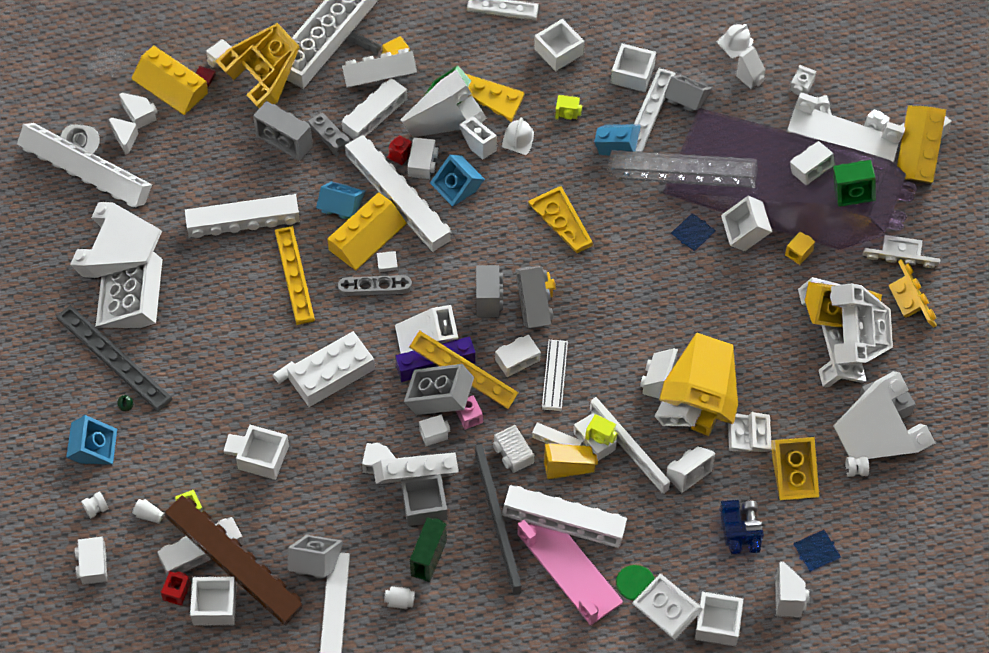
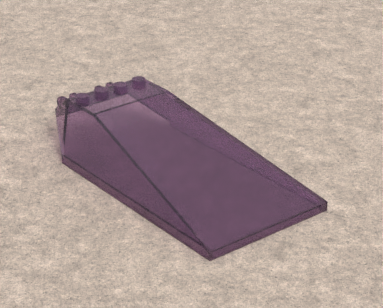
[663,108,917,250]

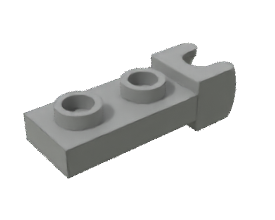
[308,112,350,156]

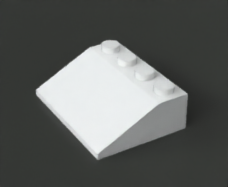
[95,252,162,328]

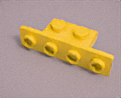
[889,259,937,328]

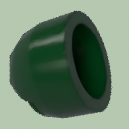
[117,395,134,411]

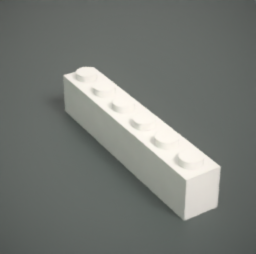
[185,194,300,238]
[502,485,627,548]

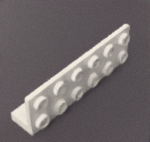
[787,92,905,168]
[798,277,866,387]

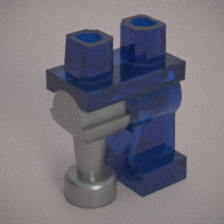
[719,500,764,554]

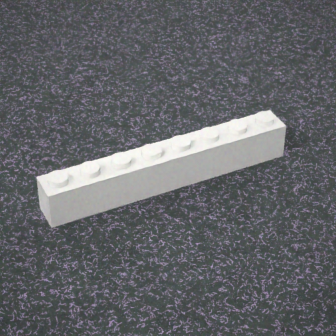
[17,123,152,207]
[345,135,451,252]

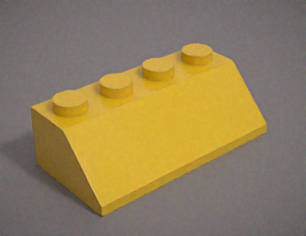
[131,45,208,115]
[895,105,946,184]
[327,192,407,271]
[804,282,882,328]

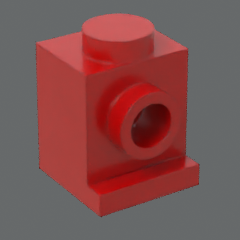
[387,135,412,165]
[161,571,191,606]

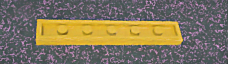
[275,226,315,325]
[409,330,519,409]

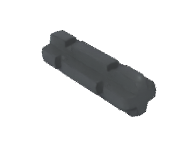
[348,32,381,54]

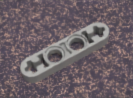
[338,275,412,296]

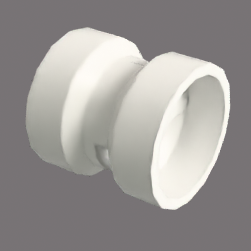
[846,456,869,477]
[81,492,109,519]

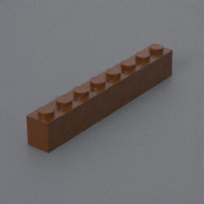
[165,495,302,626]

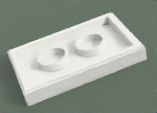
[632,573,703,640]

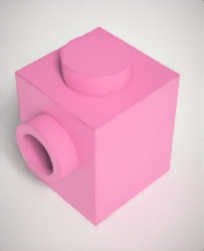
[456,395,483,429]

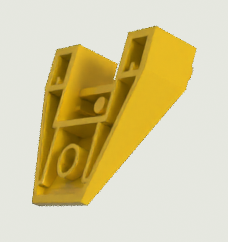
[216,23,300,109]

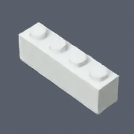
[342,48,417,87]
[342,78,407,140]
[373,453,459,484]
[157,517,244,575]

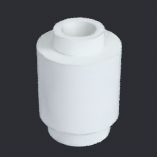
[384,586,415,609]

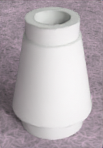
[133,499,164,524]

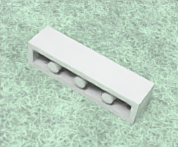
[532,423,582,446]

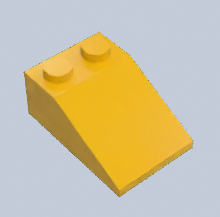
[771,437,819,500]

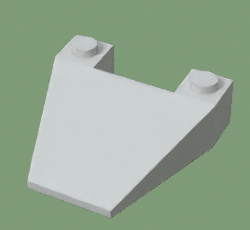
[400,70,487,137]
[70,202,162,278]
[830,283,893,365]
[833,372,935,459]

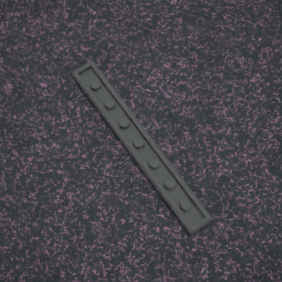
[56,305,173,412]
[475,444,521,595]

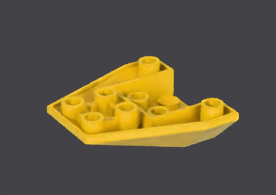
[659,333,738,424]

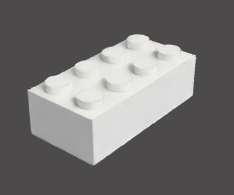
[287,331,375,407]

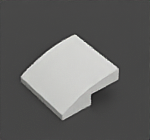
[728,412,772,452]

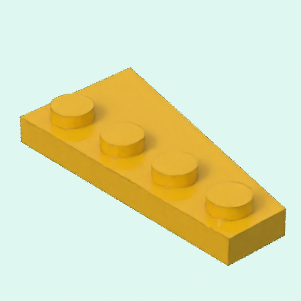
[466,74,525,122]
[528,186,593,253]

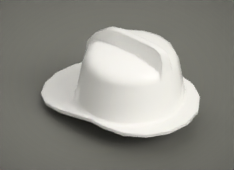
[717,24,753,58]
[502,118,534,155]
[61,124,100,153]

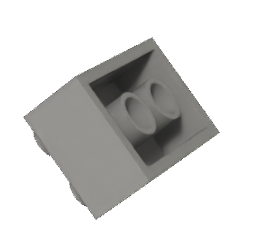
[253,101,313,161]
[515,266,554,328]
[404,364,474,415]

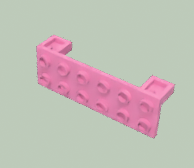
[517,520,623,626]

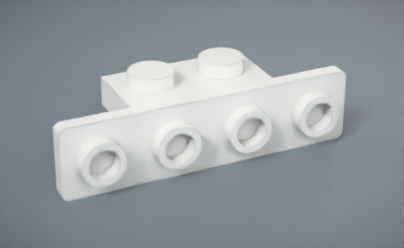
[863,235,940,268]

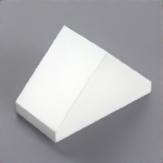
[109,118,138,155]

